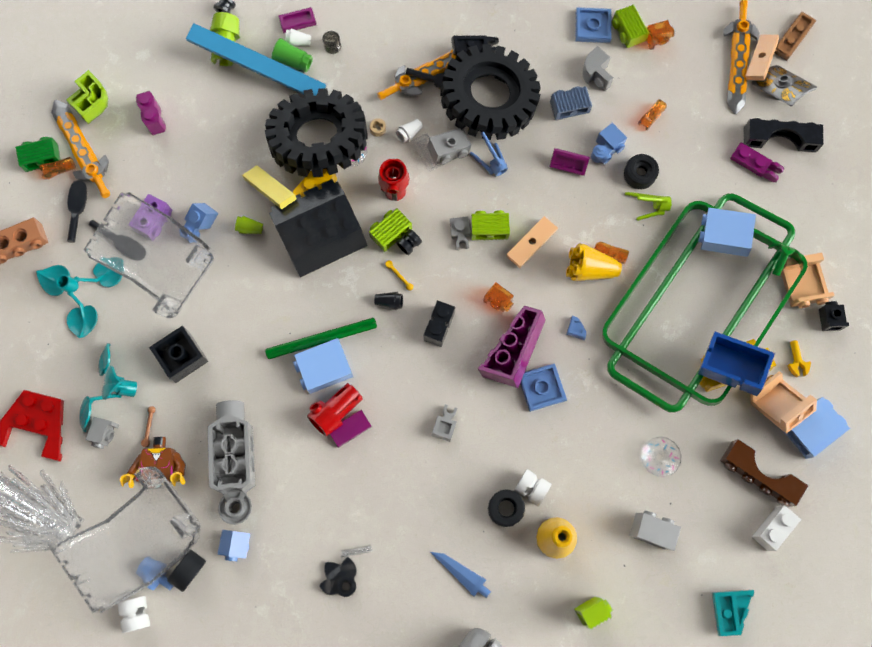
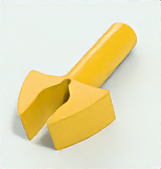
[787,340,811,377]

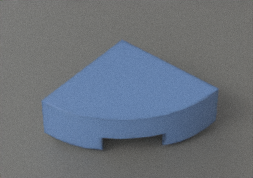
[566,315,586,340]

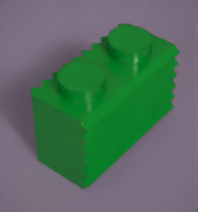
[15,137,61,172]

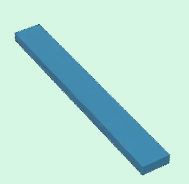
[186,23,327,96]

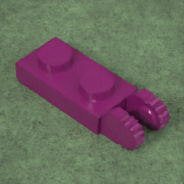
[730,142,784,182]

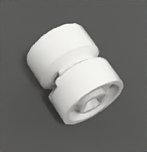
[514,469,551,506]
[117,596,150,633]

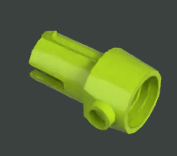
[210,12,240,66]

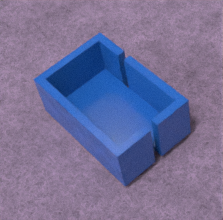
[698,332,775,396]

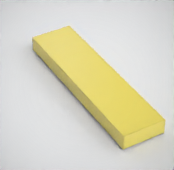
[242,165,297,209]

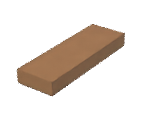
[774,11,817,61]

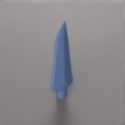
[431,552,491,598]

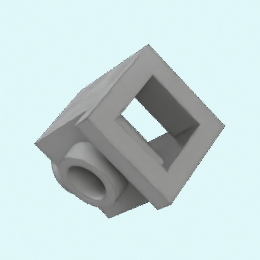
[85,417,119,449]

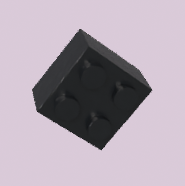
[149,325,209,383]

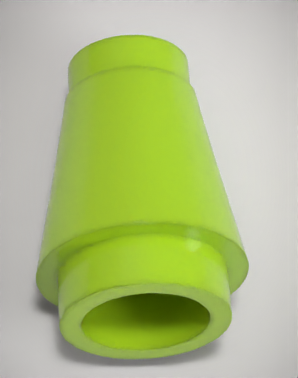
[235,216,264,234]

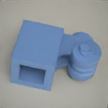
[591,123,627,164]
[180,203,219,243]

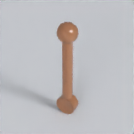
[141,406,156,447]

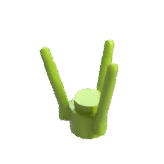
[625,192,672,221]

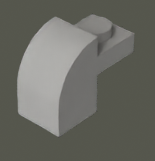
[582,46,613,91]

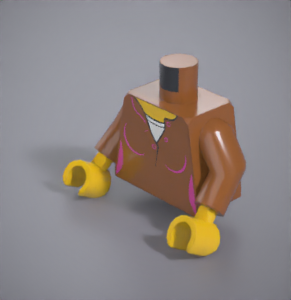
[120,437,186,488]

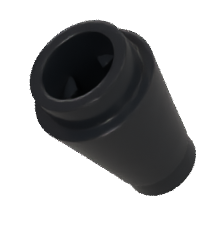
[374,291,403,310]

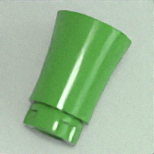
[271,38,313,72]

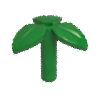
[768,244,802,276]

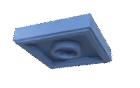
[575,7,611,43]
[520,363,567,412]

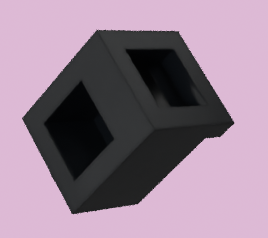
[819,301,849,331]

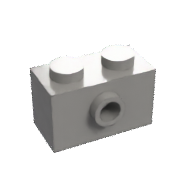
[427,128,472,165]
[629,510,681,551]

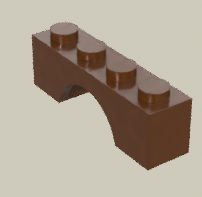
[720,439,809,507]

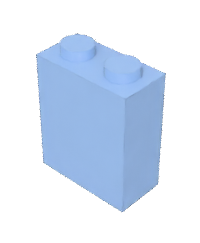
[698,208,756,257]
[293,338,353,394]
[783,397,850,459]

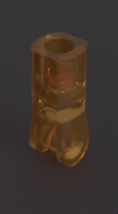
[638,99,667,130]
[39,157,76,179]
[594,242,629,264]

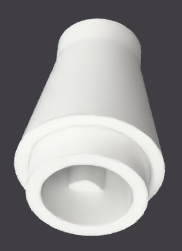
[285,29,311,46]
[396,119,423,143]

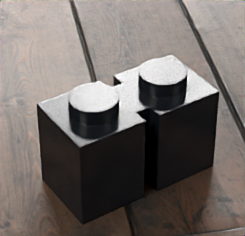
[423,300,455,347]

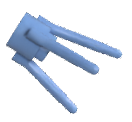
[470,132,508,177]

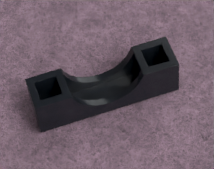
[744,118,824,153]

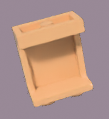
[781,253,835,309]
[750,372,817,434]

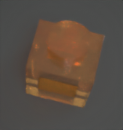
[647,20,674,50]
[483,282,514,312]

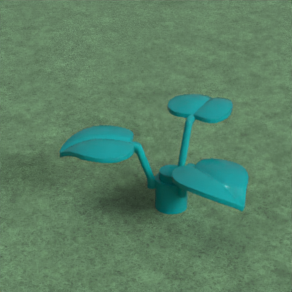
[36,257,124,338]
[79,343,137,432]

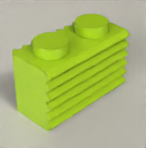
[612,4,649,48]
[369,208,412,252]
[471,210,510,241]
[574,597,613,630]

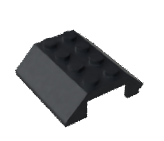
[269,179,368,277]

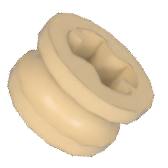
[370,118,386,137]

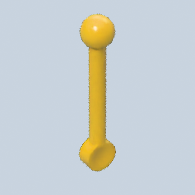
[385,260,413,291]

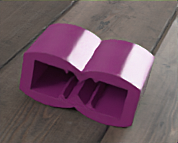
[136,91,166,135]

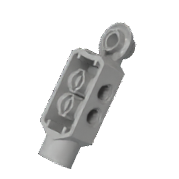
[208,400,255,525]

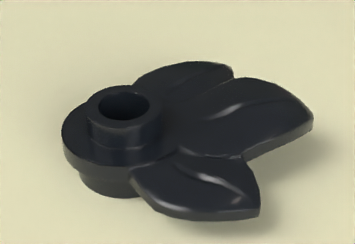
[319,557,357,597]

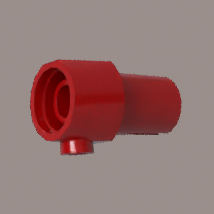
[378,159,410,201]
[307,383,363,437]

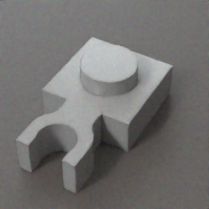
[450,216,470,250]
[431,404,457,442]

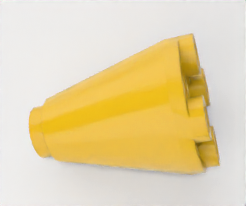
[566,243,622,281]
[536,517,577,559]

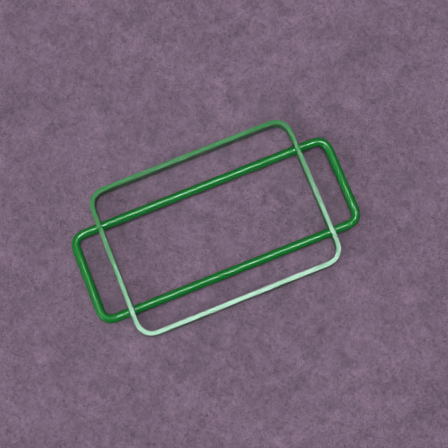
[602,193,808,413]

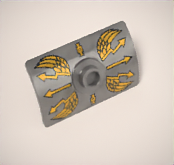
[752,65,817,106]

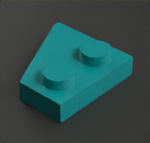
[712,590,754,637]

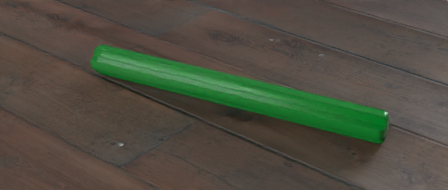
[265,318,377,359]

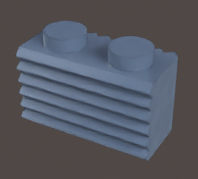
[550,86,592,120]

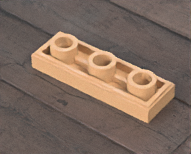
[746,35,779,80]
[506,216,558,268]

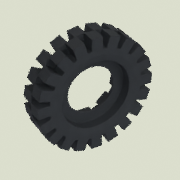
[440,44,541,140]
[265,88,368,177]

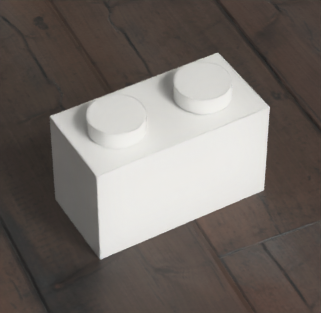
[752,505,801,551]

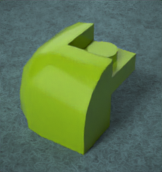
[66,70,108,124]

